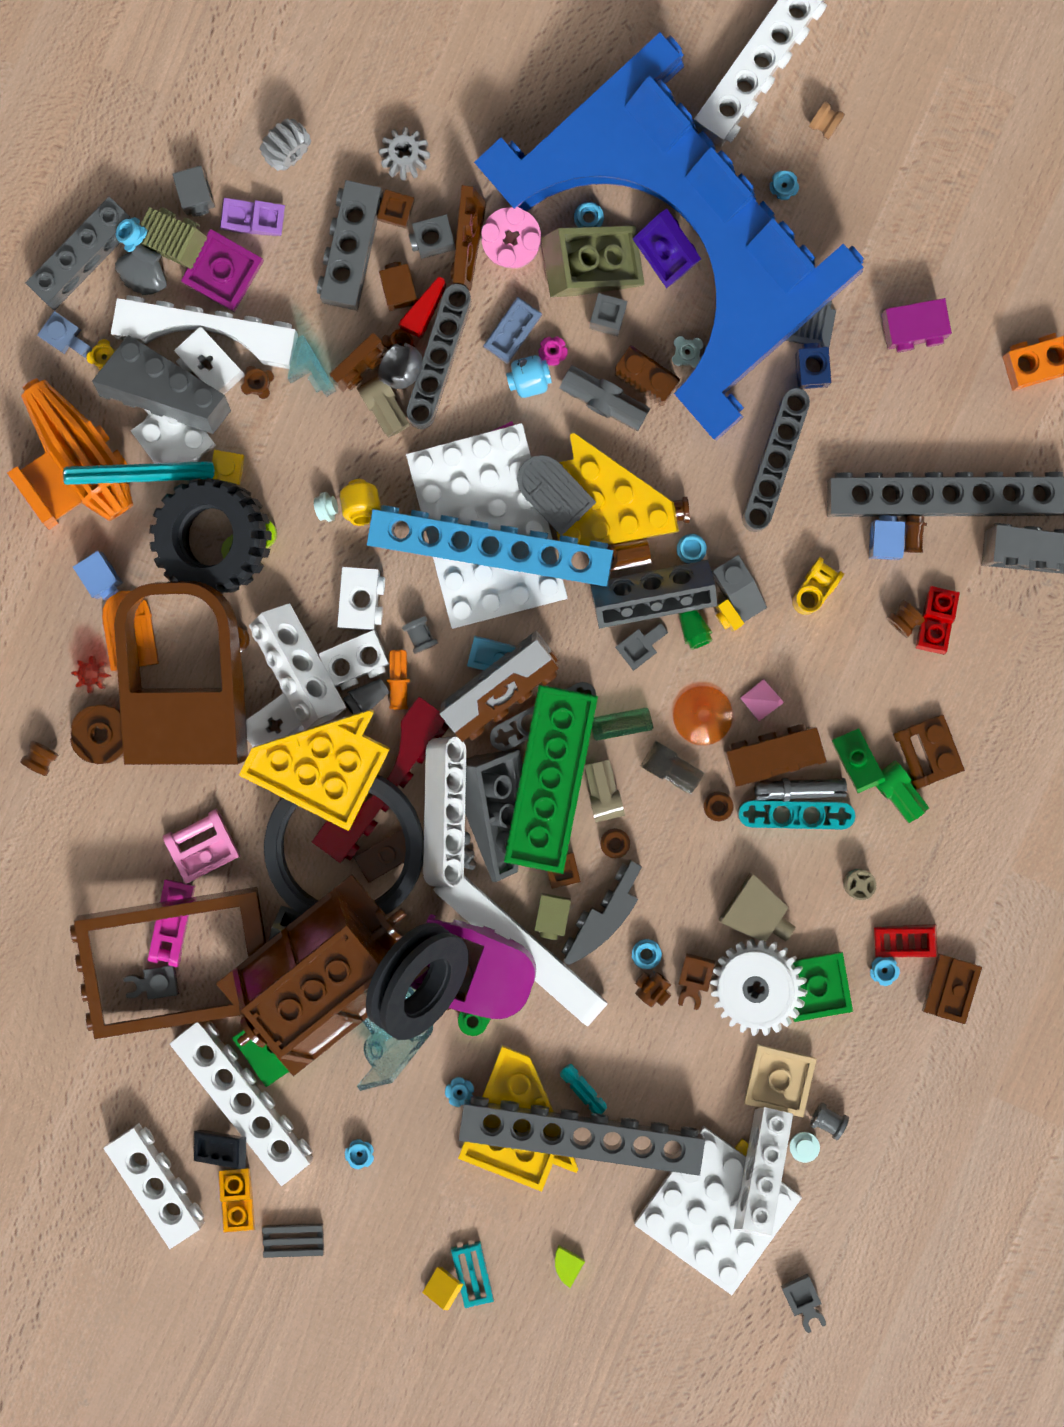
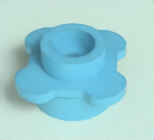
[116,217,147,252]

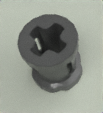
[402,616,438,654]
[810,1102,849,1141]

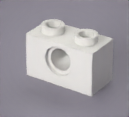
[337,567,385,631]

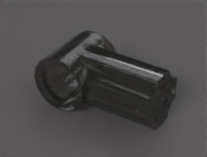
[640,741,704,795]

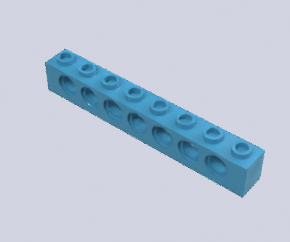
[367,505,614,587]

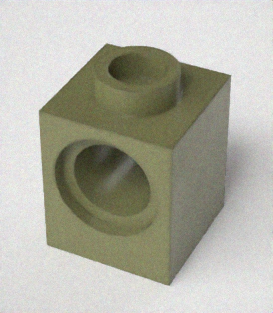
[535,893,571,940]

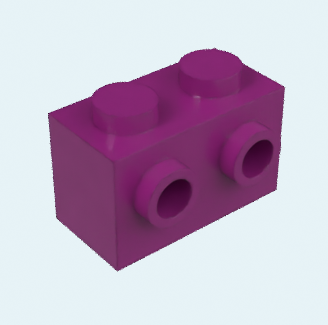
[881,298,952,353]

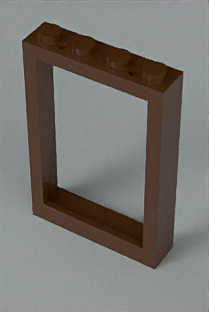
[70,887,266,1039]

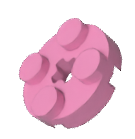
[482,207,541,268]

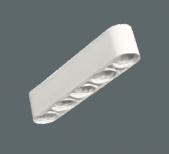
[423,737,466,887]

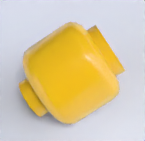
[340,479,381,526]

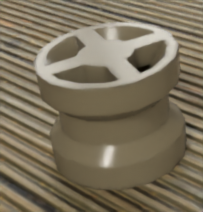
[843,869,876,900]

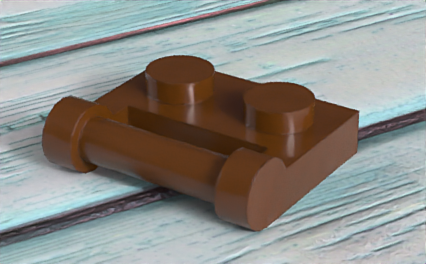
[893,715,965,790]

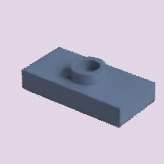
[483,297,542,364]

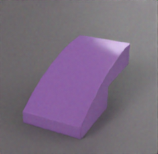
[220,198,285,236]

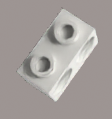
[319,630,389,690]

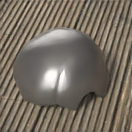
[378,343,422,389]

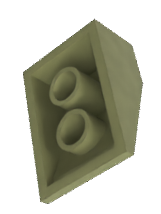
[541,226,645,297]

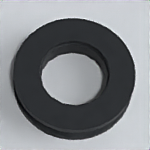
[366,923,468,1040]

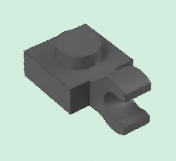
[615,624,668,671]

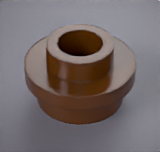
[703,791,734,822]
[600,828,630,859]

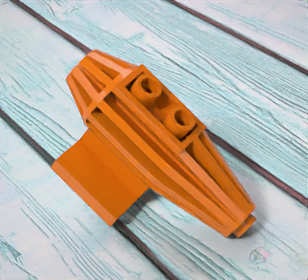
[7,378,133,530]

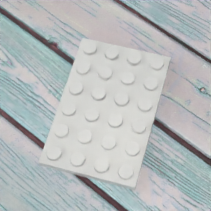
[406,423,568,629]

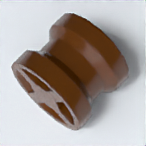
[886,600,925,638]
[20,741,59,776]

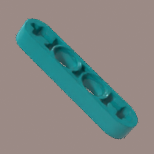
[737,800,856,830]

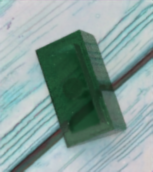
[592,708,654,741]

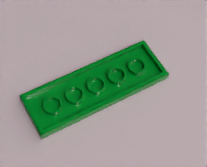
[504,685,598,874]

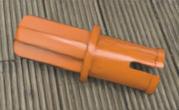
[386,650,410,710]

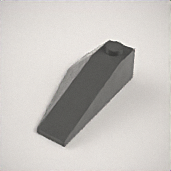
[465,749,523,882]

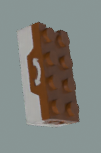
[439,630,559,742]

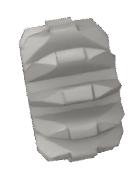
[260,118,311,171]
[379,127,430,181]

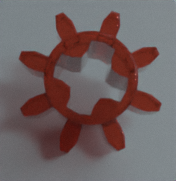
[71,656,111,693]

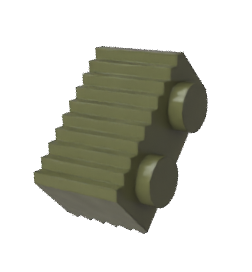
[140,207,207,269]

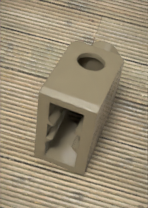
[719,873,796,942]

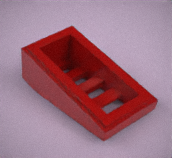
[398,277,447,339]
[874,924,938,958]

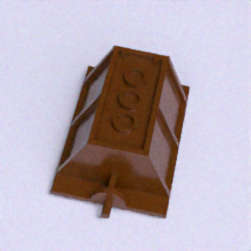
[216,874,429,1077]

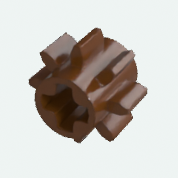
[635,970,672,1008]

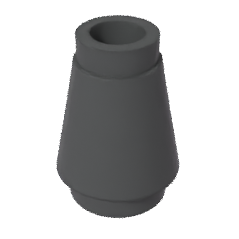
[343,678,389,715]

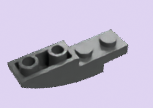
[561,859,642,965]

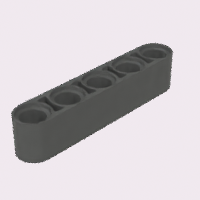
[407,284,472,429]
[742,388,810,532]

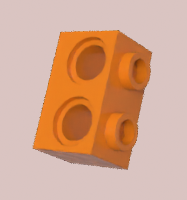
[1003,333,1064,391]

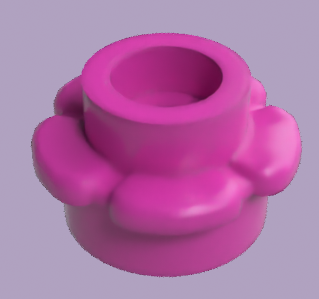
[538,336,568,366]

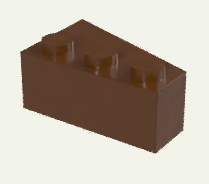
[724,723,827,787]

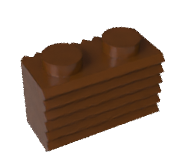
[614,345,681,407]

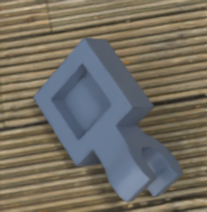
[37,311,92,359]

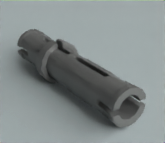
[754,778,847,802]

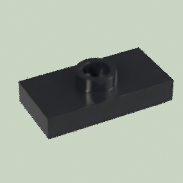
[194,1130,246,1169]

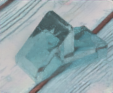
[287,335,336,397]

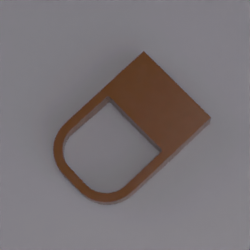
[114,581,248,765]

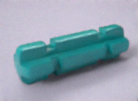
[560,1064,607,1114]

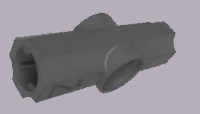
[559,365,651,432]

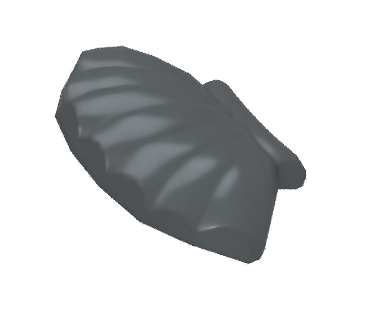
[115,244,167,295]

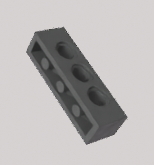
[317,180,383,311]
[25,197,131,311]
[590,560,717,629]

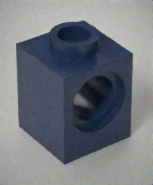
[795,343,832,389]

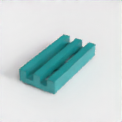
[451,1241,494,1308]

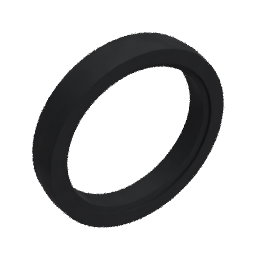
[264,774,424,915]

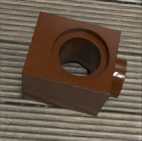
[379,262,417,311]

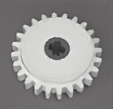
[710,939,807,1036]

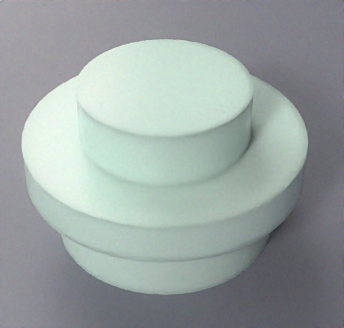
[314,492,338,522]
[789,1132,820,1163]

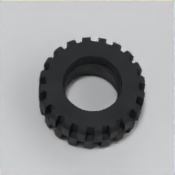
[149,478,272,594]

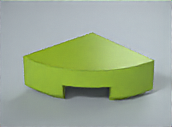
[555,1245,585,1288]

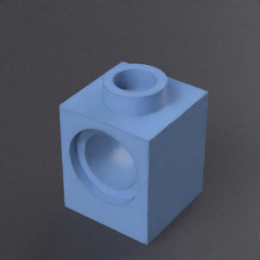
[869,515,905,560]
[73,551,123,600]

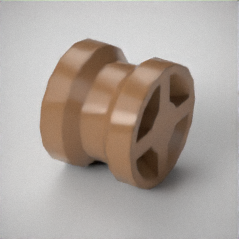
[809,101,845,140]

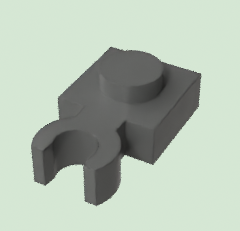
[124,965,179,1000]
[781,1274,826,1333]

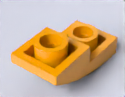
[219,1168,255,1233]

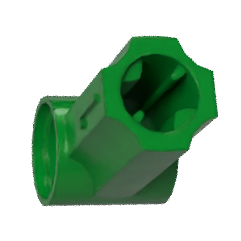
[876,760,929,823]

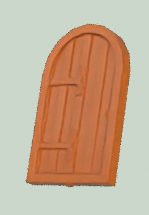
[102,591,159,671]

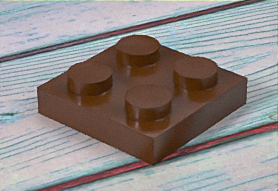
[329,333,386,392]

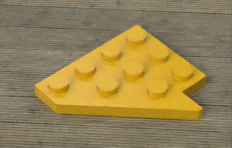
[557,433,679,546]
[239,709,390,831]
[458,1045,578,1192]

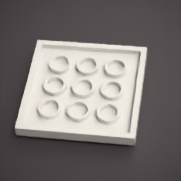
[634,1126,802,1295]

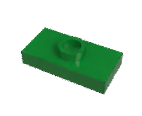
[832,728,885,794]

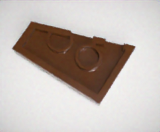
[450,185,486,291]

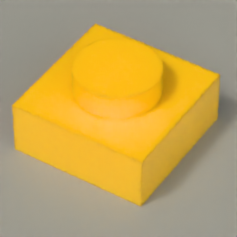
[212,450,245,485]
[715,599,745,632]

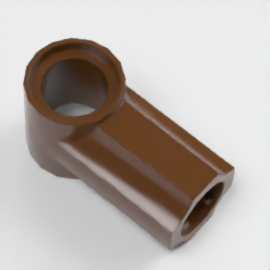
[607,538,652,572]

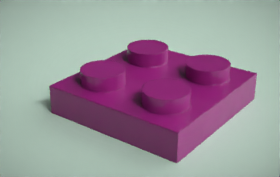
[181,229,264,313]

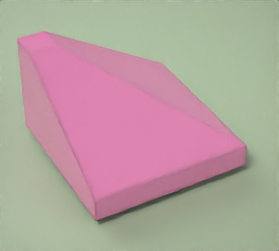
[740,679,784,721]

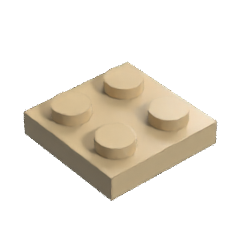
[744,1044,817,1118]

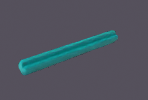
[63,461,215,485]

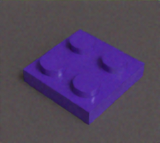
[633,209,701,288]

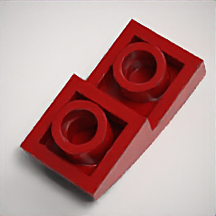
[915,586,960,655]

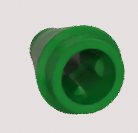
[678,610,713,650]

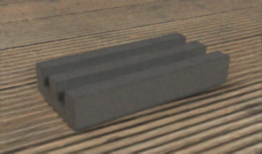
[262,1223,324,1258]

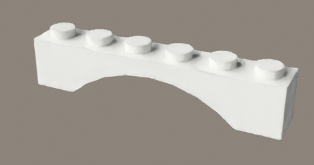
[111,295,298,370]

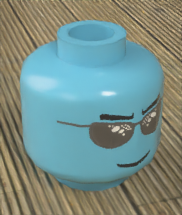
[506,355,552,398]

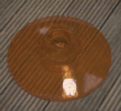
[673,686,733,745]

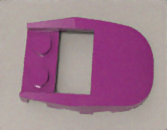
[410,914,536,1019]

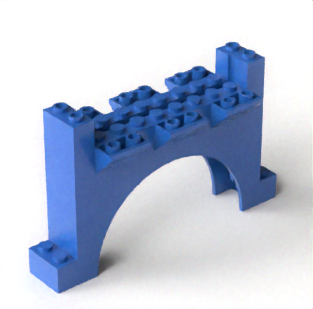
[474,32,864,441]

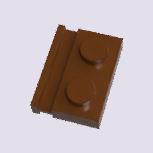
[922,953,982,1024]

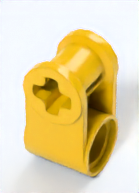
[792,557,845,615]

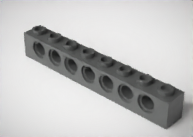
[827,471,1064,517]
[459,1096,705,1176]

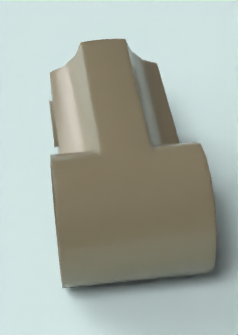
[357,376,410,438]
[585,759,625,822]

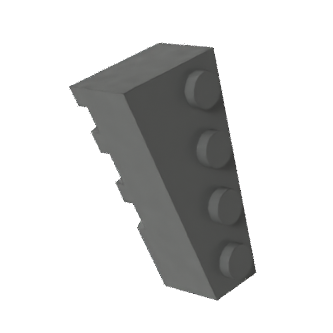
[92,335,231,434]
[981,523,1064,574]

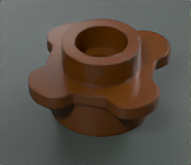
[381,329,415,350]
[241,366,274,399]

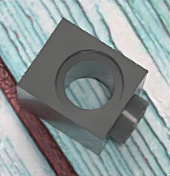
[172,166,215,217]
[408,214,456,259]
[589,293,627,337]

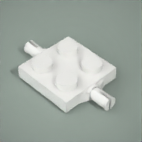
[131,409,216,463]

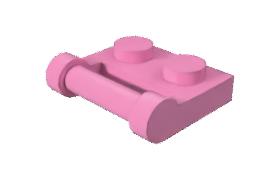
[163,809,241,884]

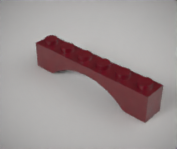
[311,696,449,863]

